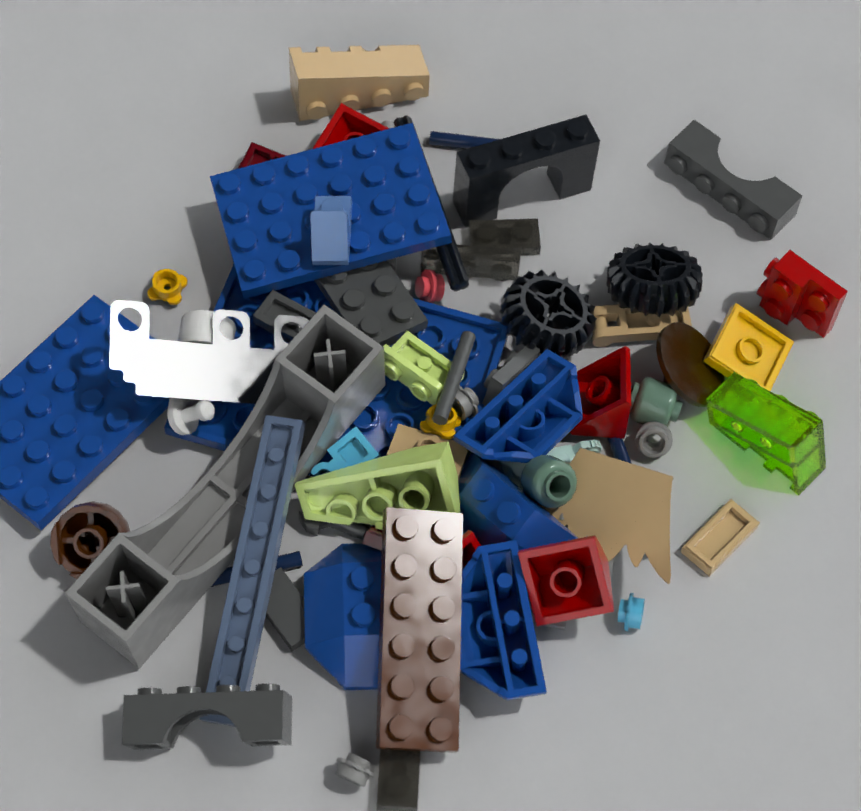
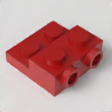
[756,250,848,338]

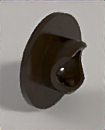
[656,322,725,407]

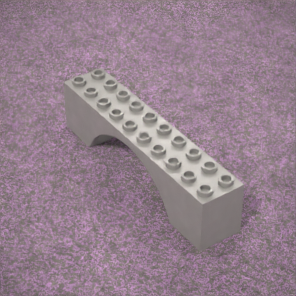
[65,305,385,669]

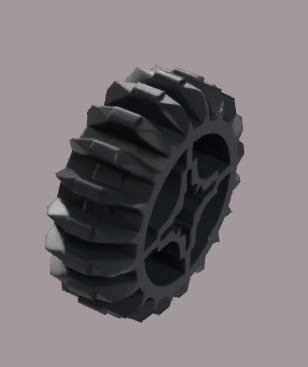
[606,242,703,318]
[499,269,597,359]

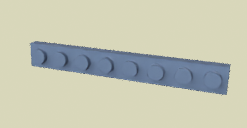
[200,415,306,727]

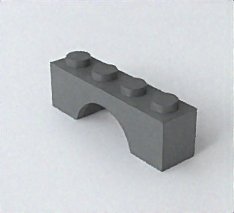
[664,120,802,240]
[122,684,292,750]

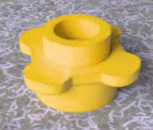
[147,269,188,305]
[420,404,462,439]

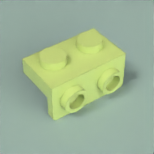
[383,331,465,405]

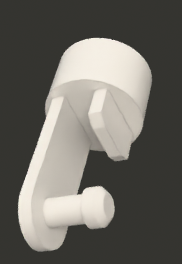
[167,310,236,435]

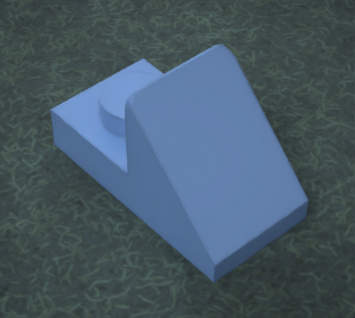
[310,196,353,265]

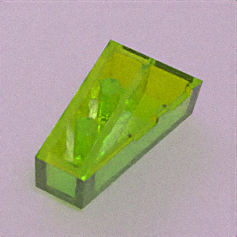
[706,372,826,495]

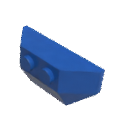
[454,349,583,463]
[458,452,578,550]
[460,540,547,700]
[304,543,382,690]

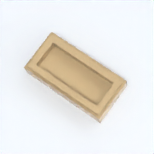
[681,499,760,577]

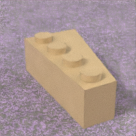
[289,45,430,121]

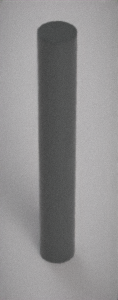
[432,331,476,425]

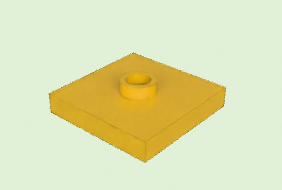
[703,303,794,401]

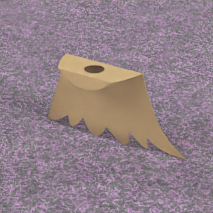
[538,448,673,584]

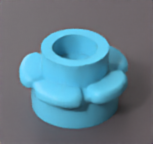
[617,593,645,631]

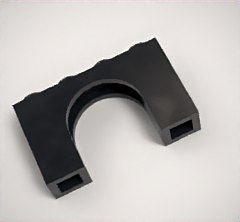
[452,114,600,228]

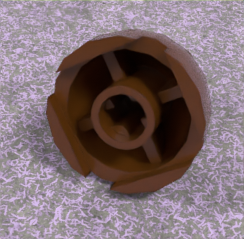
[50,501,130,579]

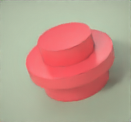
[415,269,445,303]

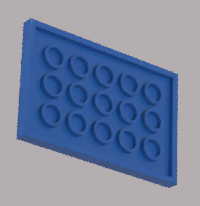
[210,123,452,299]
[0,295,170,530]

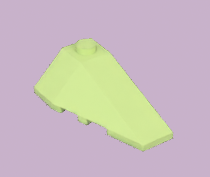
[295,441,460,530]

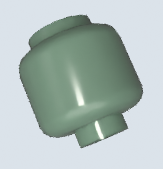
[630,377,683,426]
[521,455,577,508]

